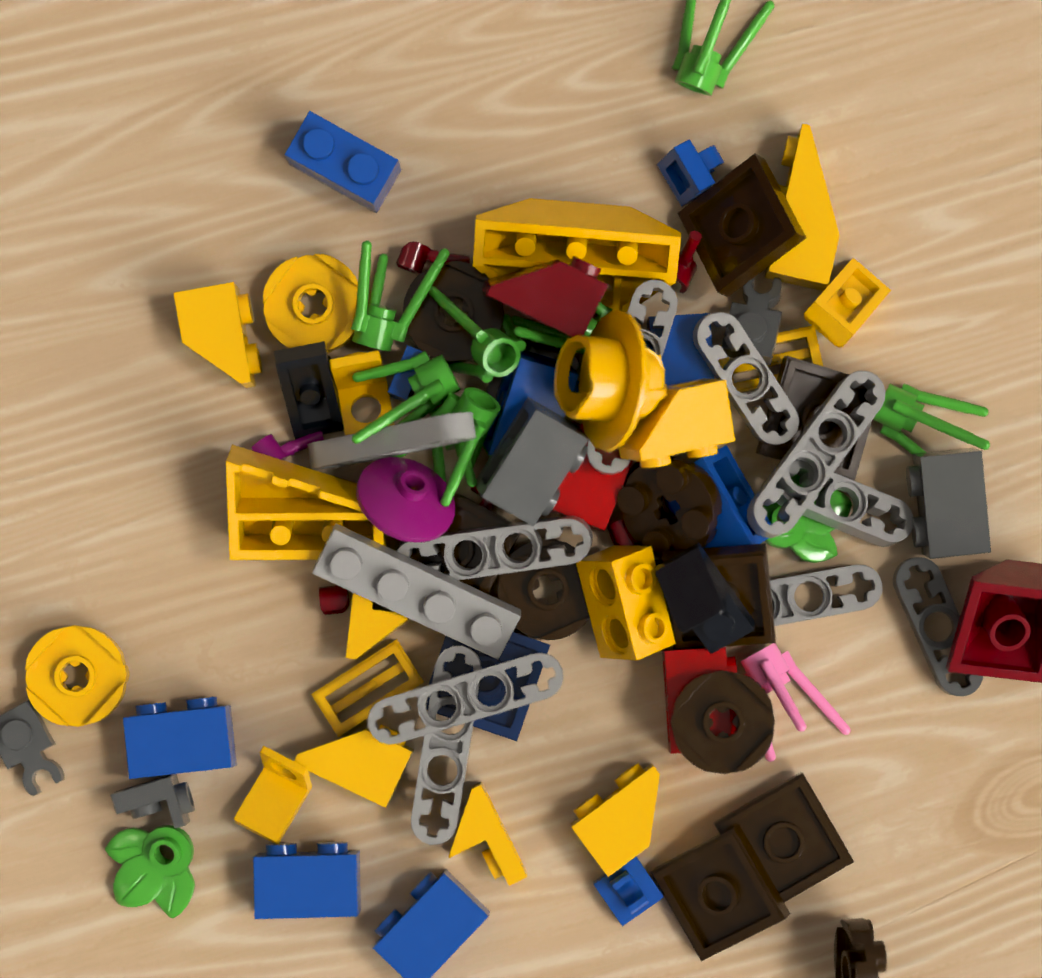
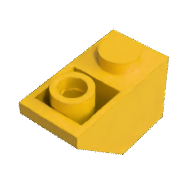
[174,282,262,388]
[619,378,735,468]
[571,762,660,877]

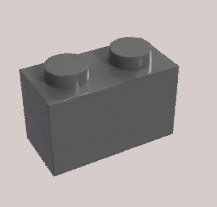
[476,397,589,527]
[906,448,991,559]

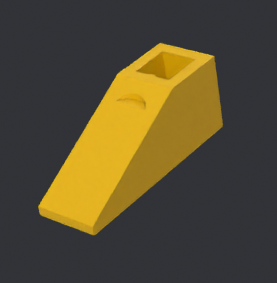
[765,124,840,291]

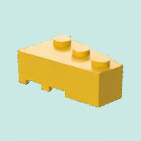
[226,444,387,560]

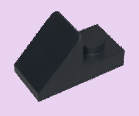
[274,342,344,439]
[655,542,755,654]

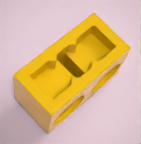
[576,545,676,661]

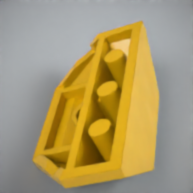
[473,198,681,312]

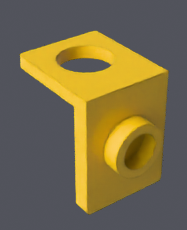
[329,351,395,435]
[234,746,312,844]

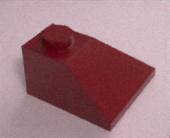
[482,256,608,337]
[946,559,1042,683]

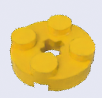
[263,254,358,354]
[25,625,130,727]

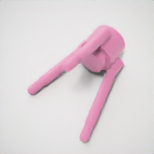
[740,643,851,762]

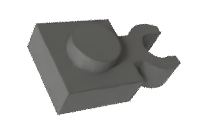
[721,277,782,365]
[0,700,65,796]

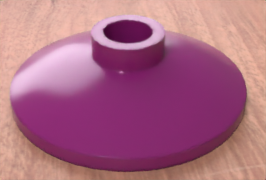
[356,457,455,543]

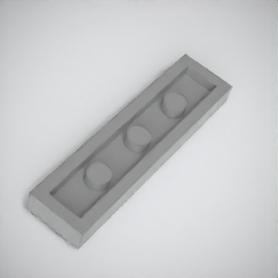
[312,523,521,660]

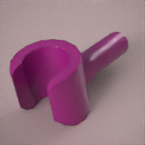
[252,432,324,461]

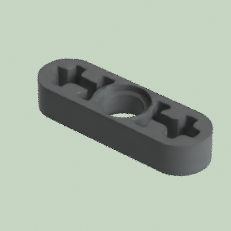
[893,557,983,696]

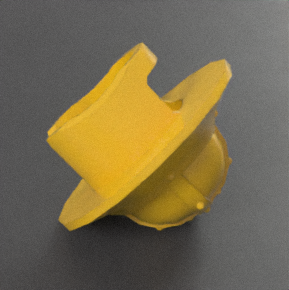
[554,310,667,451]

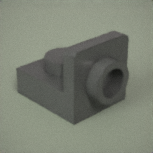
[111,774,195,829]

